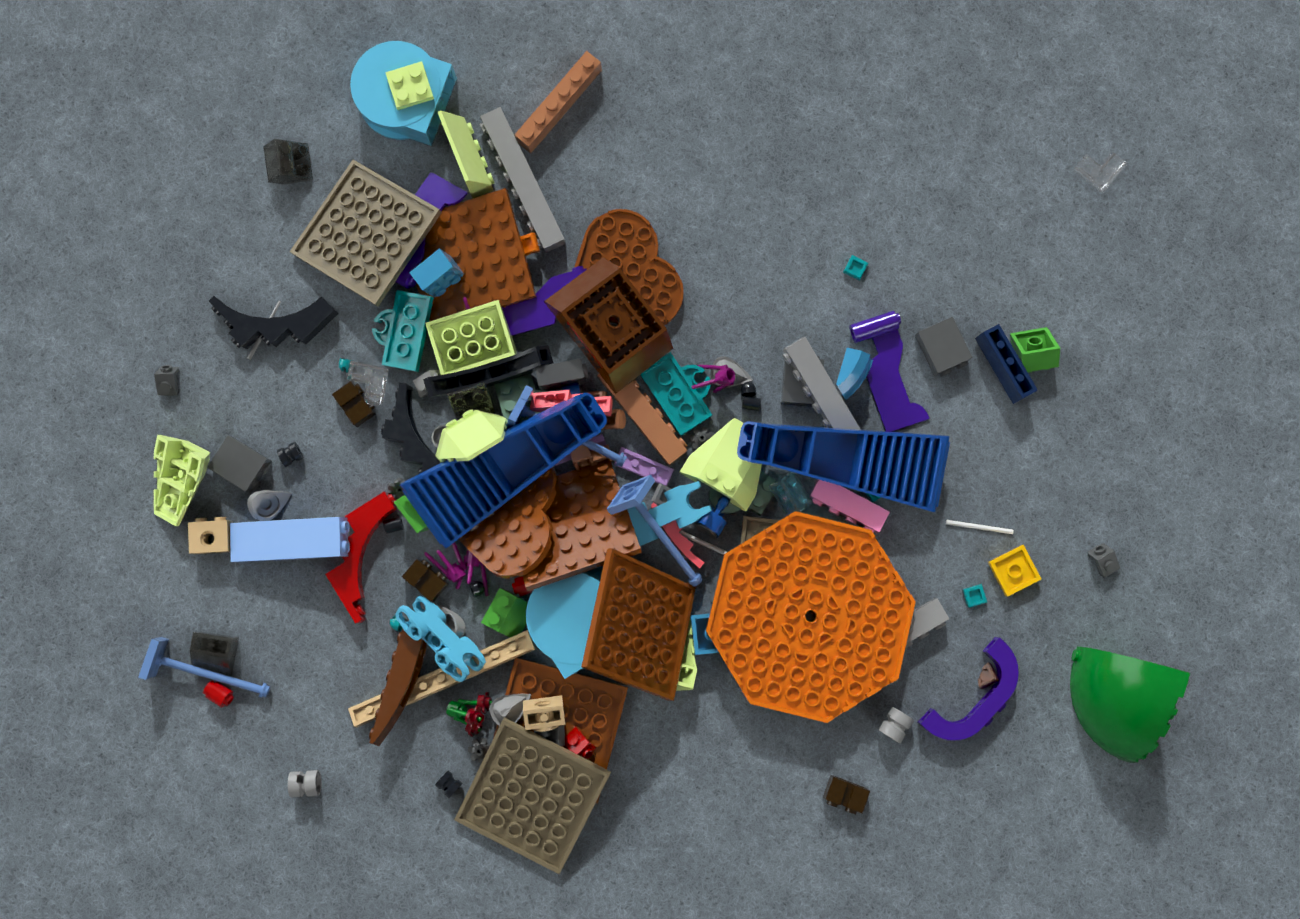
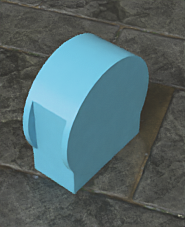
[350,41,457,146]
[526,568,602,679]

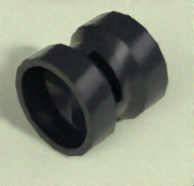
[277,442,304,467]
[435,770,463,798]

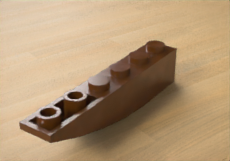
[369,628,428,746]

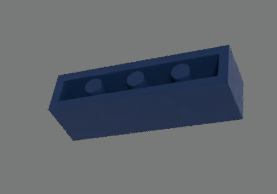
[975,324,1038,404]

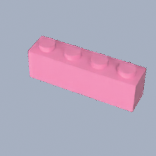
[809,479,890,533]

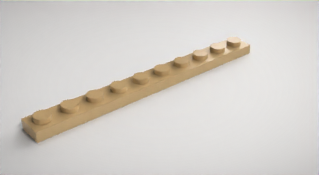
[348,630,536,728]

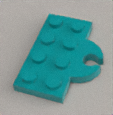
[372,290,434,372]
[640,352,713,436]

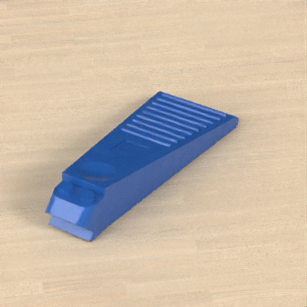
[400,393,607,549]
[737,421,950,512]

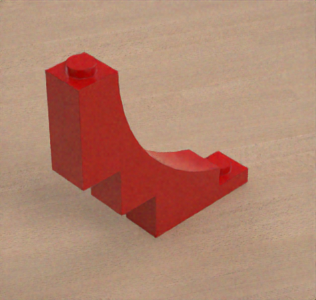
[325,491,398,624]

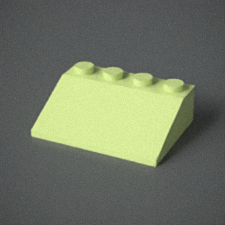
[438,111,495,198]
[425,300,517,375]

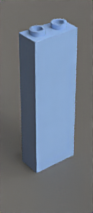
[230,517,350,562]

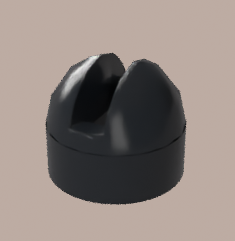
[741,382,756,397]
[469,581,485,598]

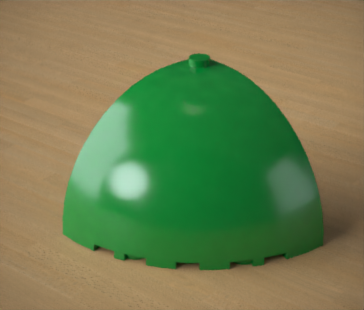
[1070,646,1190,763]

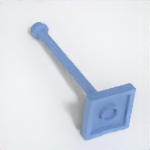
[507,385,627,467]
[607,475,702,586]
[138,637,270,698]

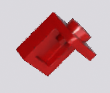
[565,726,596,759]

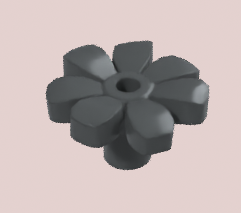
[689,427,713,449]
[388,478,406,499]
[468,738,491,763]

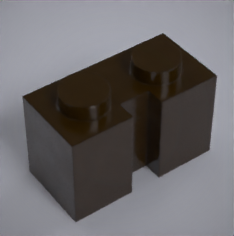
[332,381,376,427]
[402,559,449,602]
[823,775,870,815]

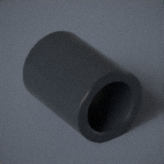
[742,395,761,411]
[383,517,404,534]

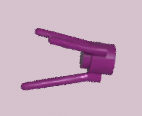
[691,365,735,393]
[424,542,467,583]
[456,550,489,597]

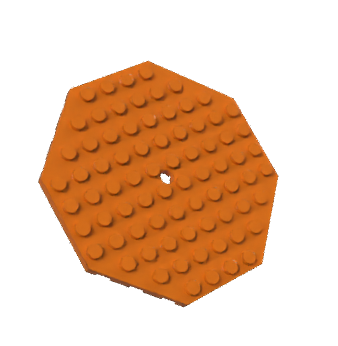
[706,511,916,723]

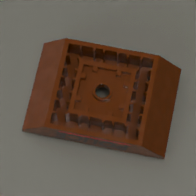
[544,257,673,394]

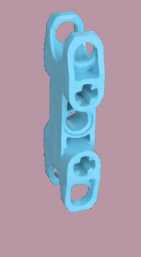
[627,481,712,546]
[395,596,486,682]

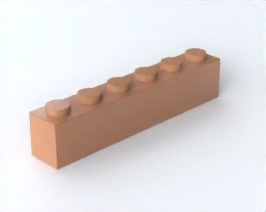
[515,51,602,153]
[598,374,687,466]

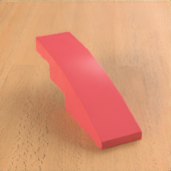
[530,390,613,416]
[651,502,704,569]

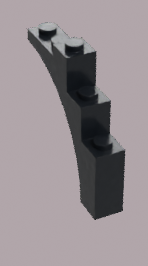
[209,296,339,349]
[423,345,554,398]
[381,383,442,474]

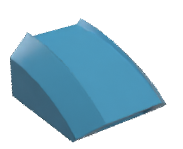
[836,348,873,400]

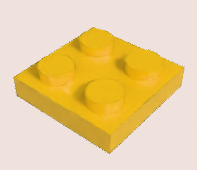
[988,545,1041,597]

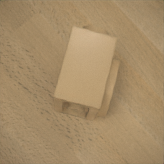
[188,517,233,554]
[523,695,565,732]

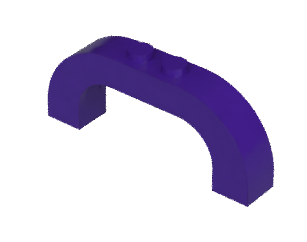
[917,637,1019,740]

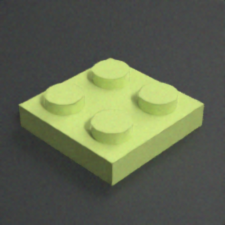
[385,61,434,110]

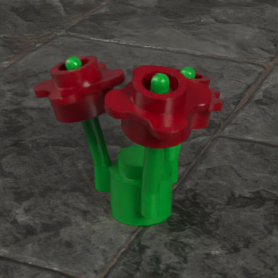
[446,692,492,737]

